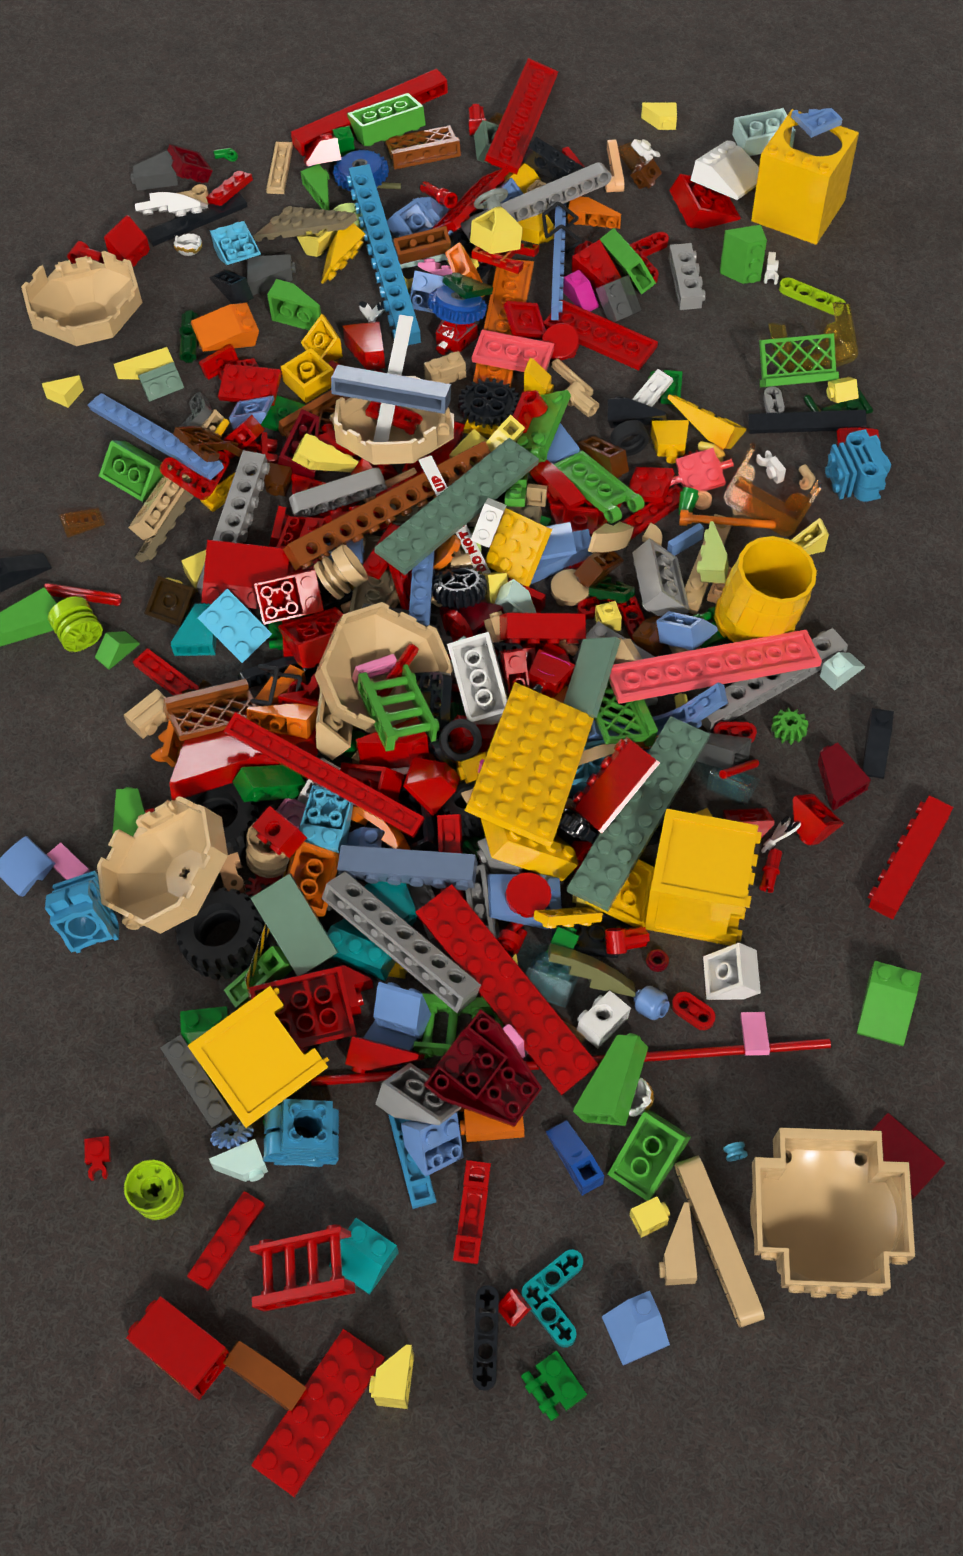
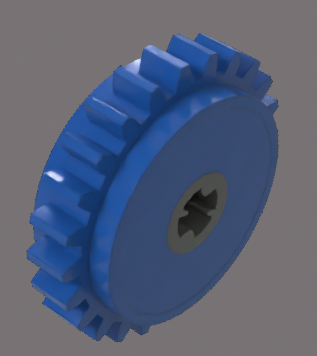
[333,150,389,191]
[428,286,487,324]

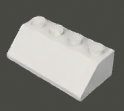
[447,632,508,724]

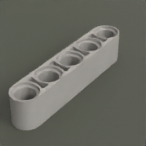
[289,468,387,517]

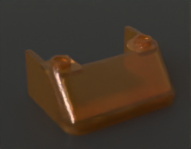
[724,443,821,536]

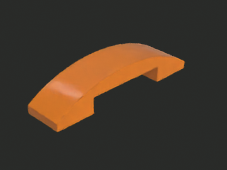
[351,807,410,850]

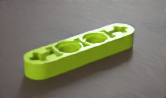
[779,277,846,316]

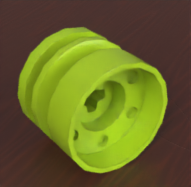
[48,596,103,652]
[124,1160,184,1220]

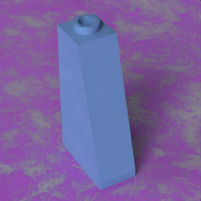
[530,529,593,585]

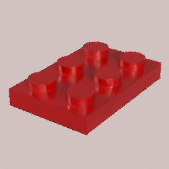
[218,364,282,406]

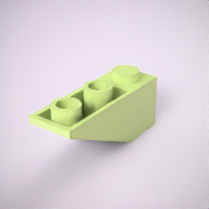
[697,521,729,583]

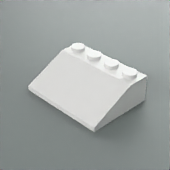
[691,141,759,200]

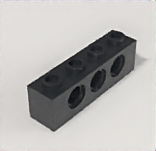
[522,137,585,197]

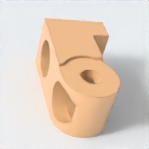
[220,852,246,893]

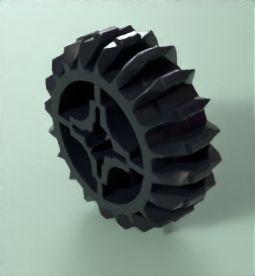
[432,566,488,610]

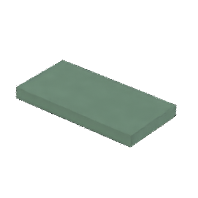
[563,637,621,718]
[251,874,339,976]

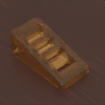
[59,508,105,538]

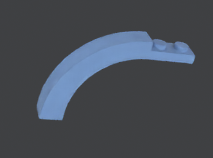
[586,682,728,743]

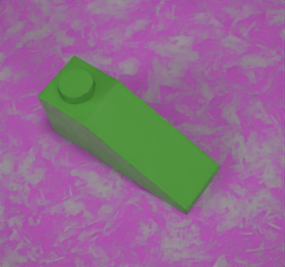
[301,164,330,210]
[224,946,293,1008]

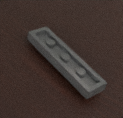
[160,1034,232,1128]

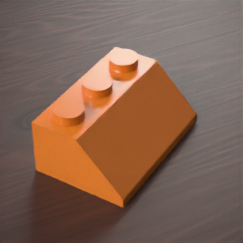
[285,842,340,916]

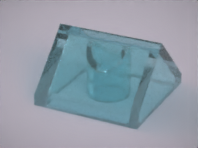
[707,767,760,806]

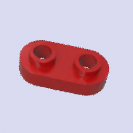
[713,722,757,743]
[672,992,715,1030]

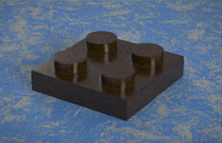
[144,576,197,627]

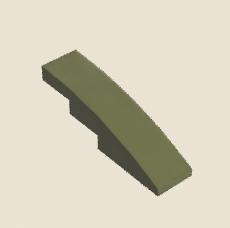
[548,943,636,997]

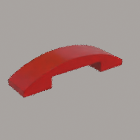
[453,1160,491,1264]

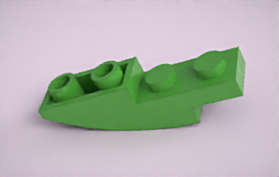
[505,473,528,507]

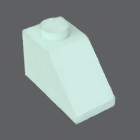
[494,579,536,613]
[820,652,865,690]
[209,1139,268,1182]

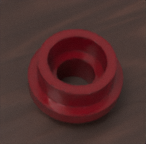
[646,949,669,972]

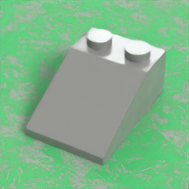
[375,1063,461,1125]

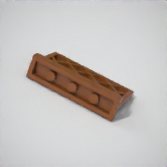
[385,125,461,170]
[278,390,349,439]
[164,679,258,741]

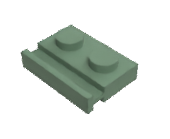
[138,362,184,402]

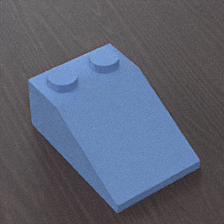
[487,874,562,929]

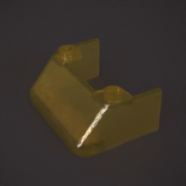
[769,302,858,373]

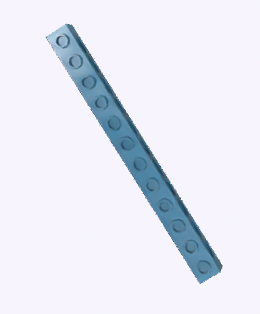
[346,164,421,345]

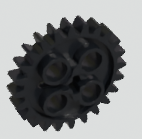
[458,378,520,429]
[558,807,599,844]

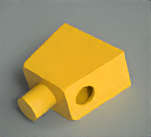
[651,420,689,464]

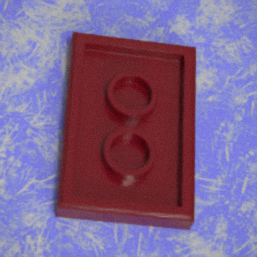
[871,1113,946,1199]

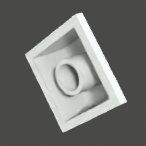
[703,943,761,1000]

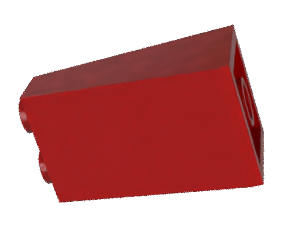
[126,1296,229,1400]

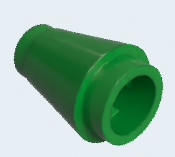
[678,487,699,516]

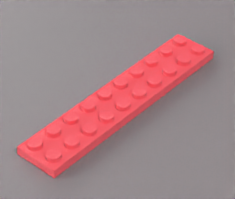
[609,630,822,704]

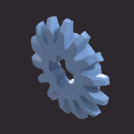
[210,1121,254,1149]

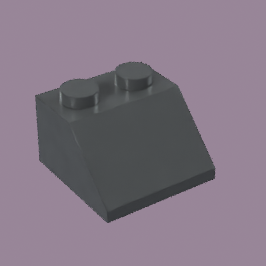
[596,275,641,322]

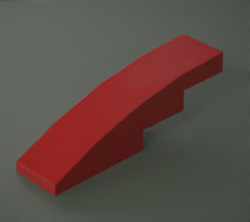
[529,459,586,511]

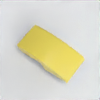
[449,429,487,458]

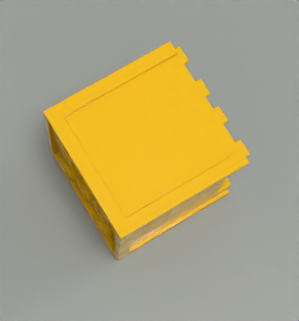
[645,809,762,946]
[188,986,329,1128]

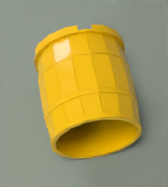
[714,536,817,643]

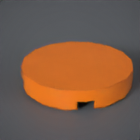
[434,535,461,570]

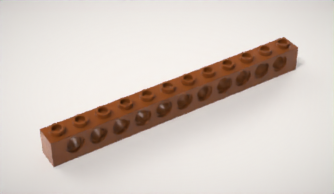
[283,441,491,571]

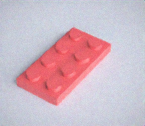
[472,330,554,372]

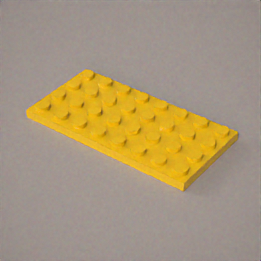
[465,682,594,848]

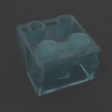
[526,952,579,1008]

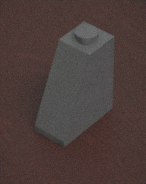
[131,151,178,191]
[247,255,296,295]
[696,733,752,769]

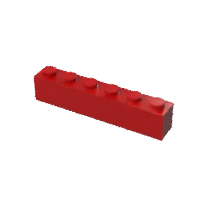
[868,795,954,920]

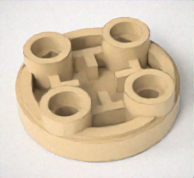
[551,569,589,606]

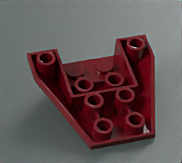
[423,1009,542,1127]

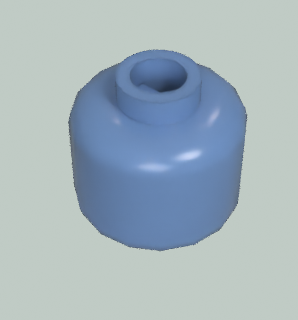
[634,986,670,1020]

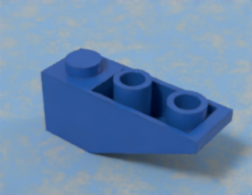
[546,1120,604,1196]

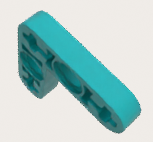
[522,1249,583,1347]

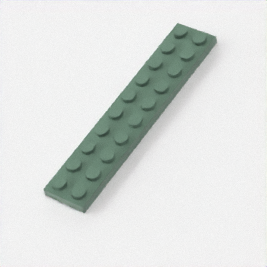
[374,438,539,575]
[567,716,710,912]

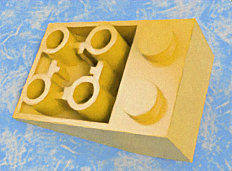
[321,223,365,283]

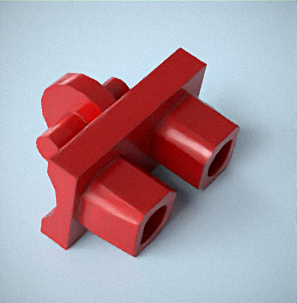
[246,432,278,464]

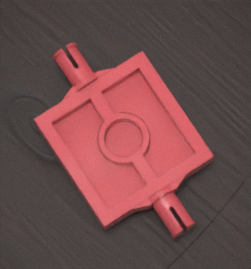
[670,448,734,491]

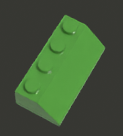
[347,93,426,146]

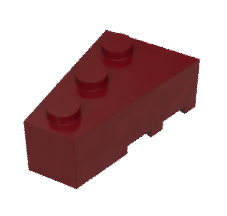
[277,409,320,479]

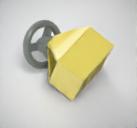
[470,188,522,254]

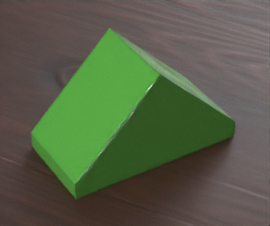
[95,631,140,670]

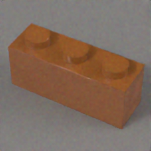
[393,226,451,264]

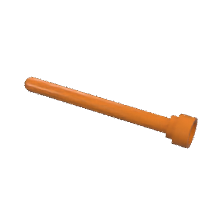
[679,510,776,529]

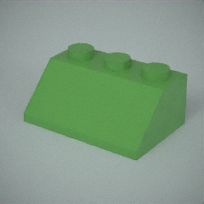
[720,225,767,284]
[99,440,169,502]

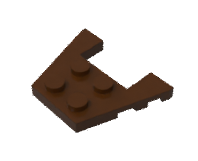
[173,426,254,462]

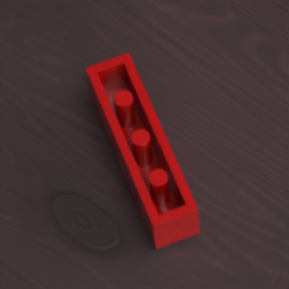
[500,613,586,645]

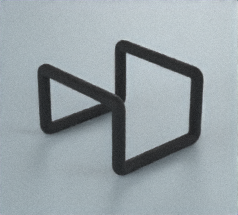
[542,202,582,253]
[250,664,302,706]

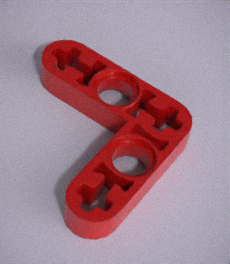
[630,232,669,283]
[160,451,230,500]
[577,596,645,640]

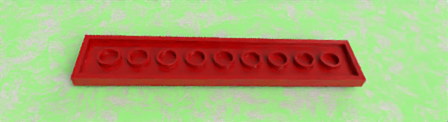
[484,58,559,175]
[415,884,599,1096]

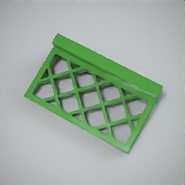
[759,333,839,388]
[595,680,658,747]

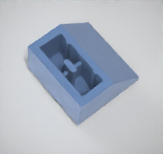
[410,271,446,313]
[657,611,718,651]
[373,982,431,1039]
[401,1112,464,1176]

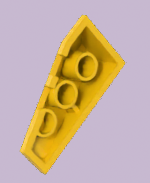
[668,394,747,450]

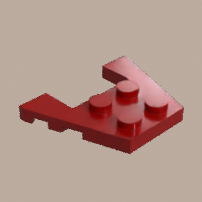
[471,243,540,274]
[547,490,622,537]

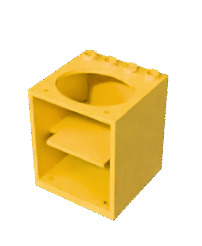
[751,109,859,245]

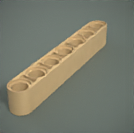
[675,1156,765,1328]

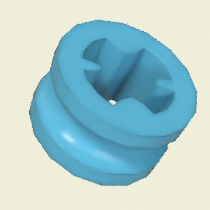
[723,1142,748,1162]

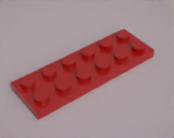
[431,167,509,232]
[543,300,658,371]
[251,1329,386,1498]

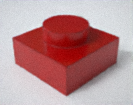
[499,1289,532,1327]

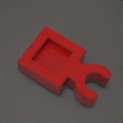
[84,1136,111,1181]

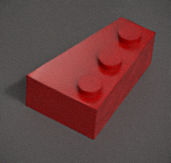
[572,239,622,293]

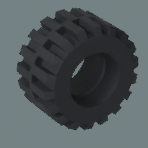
[442,780,485,837]

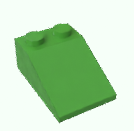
[267,279,321,330]
[857,961,921,1046]
[607,1110,691,1201]

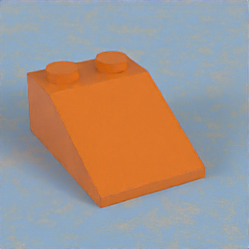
[191,303,259,352]

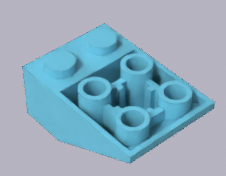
[210,221,261,265]
[299,785,353,854]

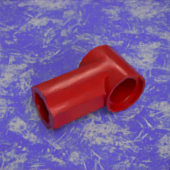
[469,104,486,135]
[67,241,104,264]
[605,926,650,954]

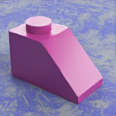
[563,270,599,311]

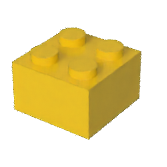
[281,348,334,403]

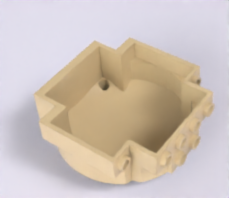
[750,1128,915,1299]

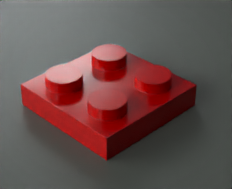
[503,301,546,339]
[629,467,675,503]

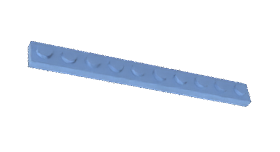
[551,203,566,320]
[88,393,224,480]

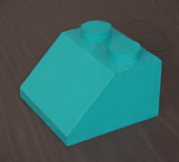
[329,1218,399,1295]

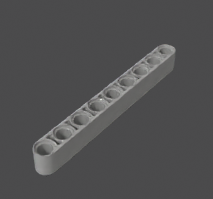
[461,162,612,240]

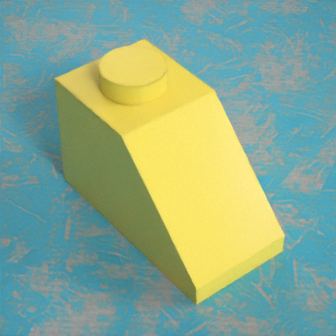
[641,103,677,130]

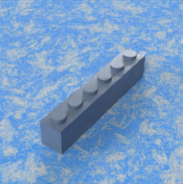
[331,365,451,414]
[337,845,478,890]

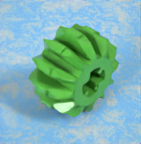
[771,707,808,745]

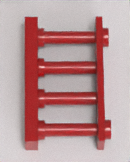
[250,1224,355,1311]

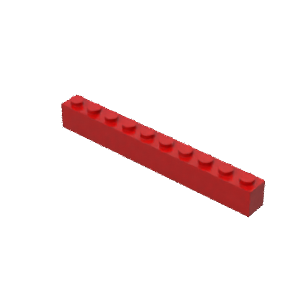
[291,69,448,157]

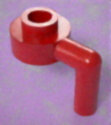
[497,929,527,955]

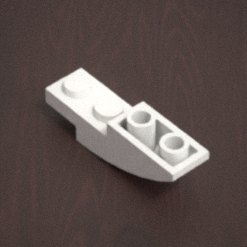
[135,192,208,217]

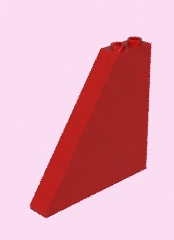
[169,710,319,800]

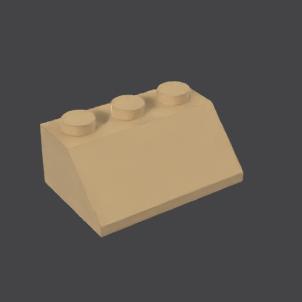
[316,689,353,760]

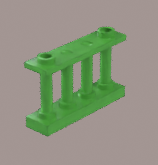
[357,664,439,751]
[414,993,504,1058]

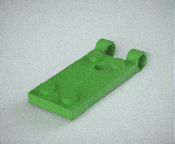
[516,390,571,463]
[553,451,644,524]

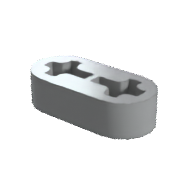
[763,386,785,413]

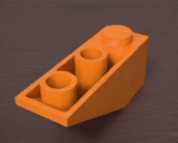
[568,196,621,229]
[246,703,317,739]

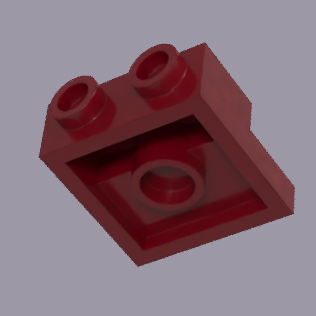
[167,144,213,183]

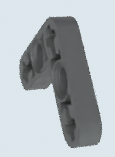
[179,392,212,427]

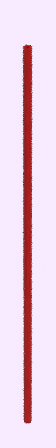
[311,1039,831,1086]

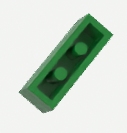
[232,765,306,802]

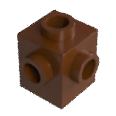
[630,158,662,189]

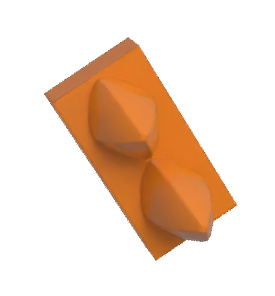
[150,721,187,767]

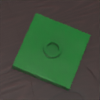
[261,396,305,432]

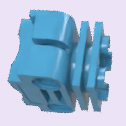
[825,429,891,502]
[45,871,119,953]
[263,1099,339,1167]

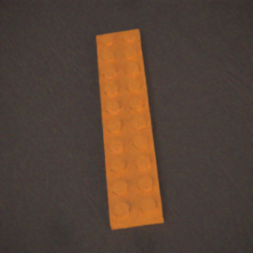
[473,259,534,388]

